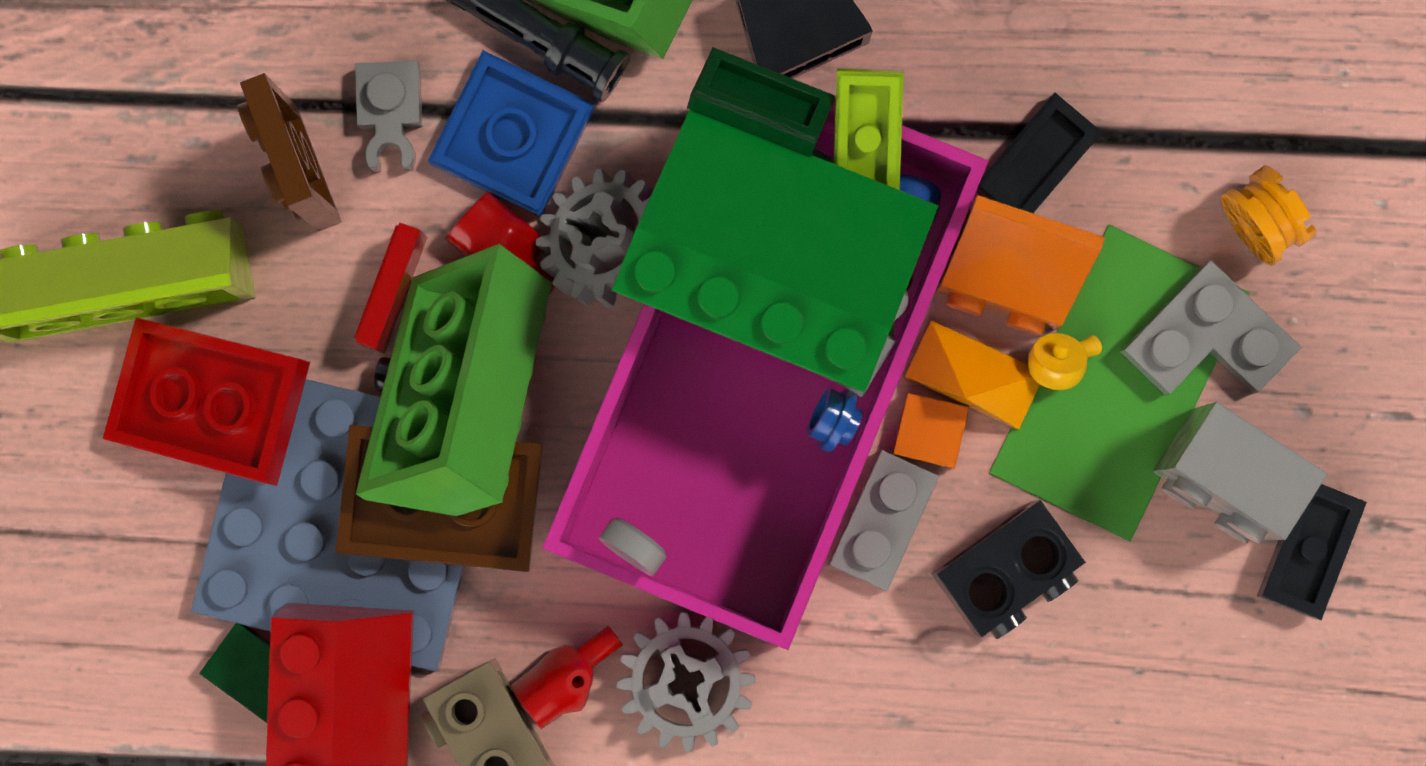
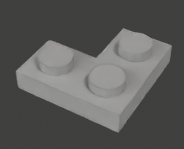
[1120,260,1302,395]

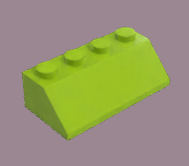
[0,210,255,343]

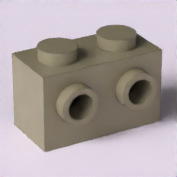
[421,658,555,766]

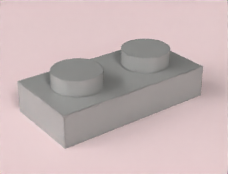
[828,450,939,591]

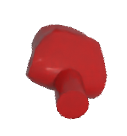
[445,191,556,295]
[510,625,623,730]

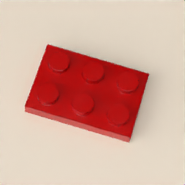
[102,317,310,486]

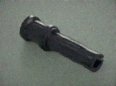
[446,0,630,102]

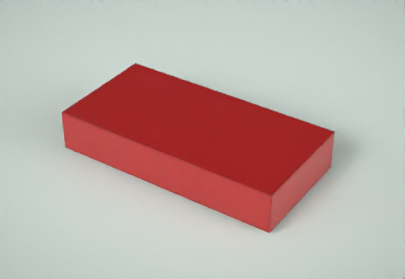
[354,222,428,354]

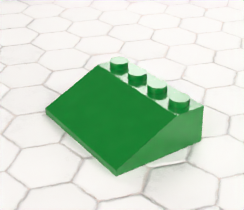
[611,110,938,393]

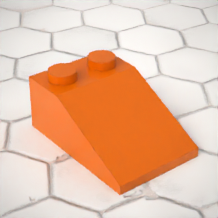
[936,195,1105,336]

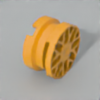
[1221,165,1316,266]

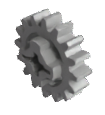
[536,169,653,308]
[617,612,755,752]

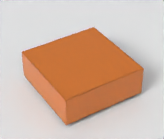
[892,393,969,469]

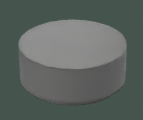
[598,517,667,577]

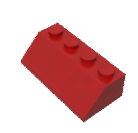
[266,603,414,766]

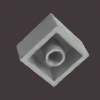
[1152,402,1328,544]

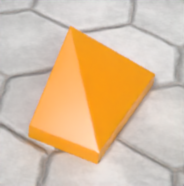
[904,320,1040,430]

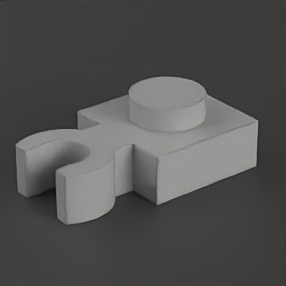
[355,61,423,172]

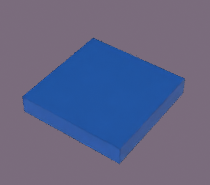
[428,50,596,218]

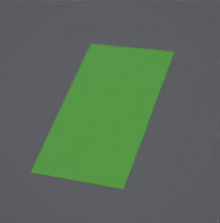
[989,225,1250,542]

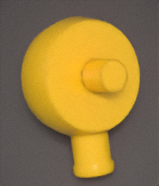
[1028,333,1102,390]

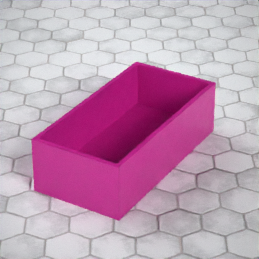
[542,98,989,650]

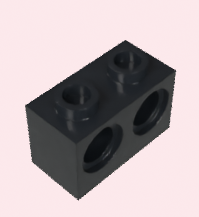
[931,500,1086,639]

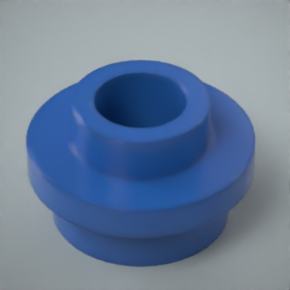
[807,388,863,452]

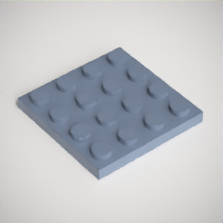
[191,379,465,671]

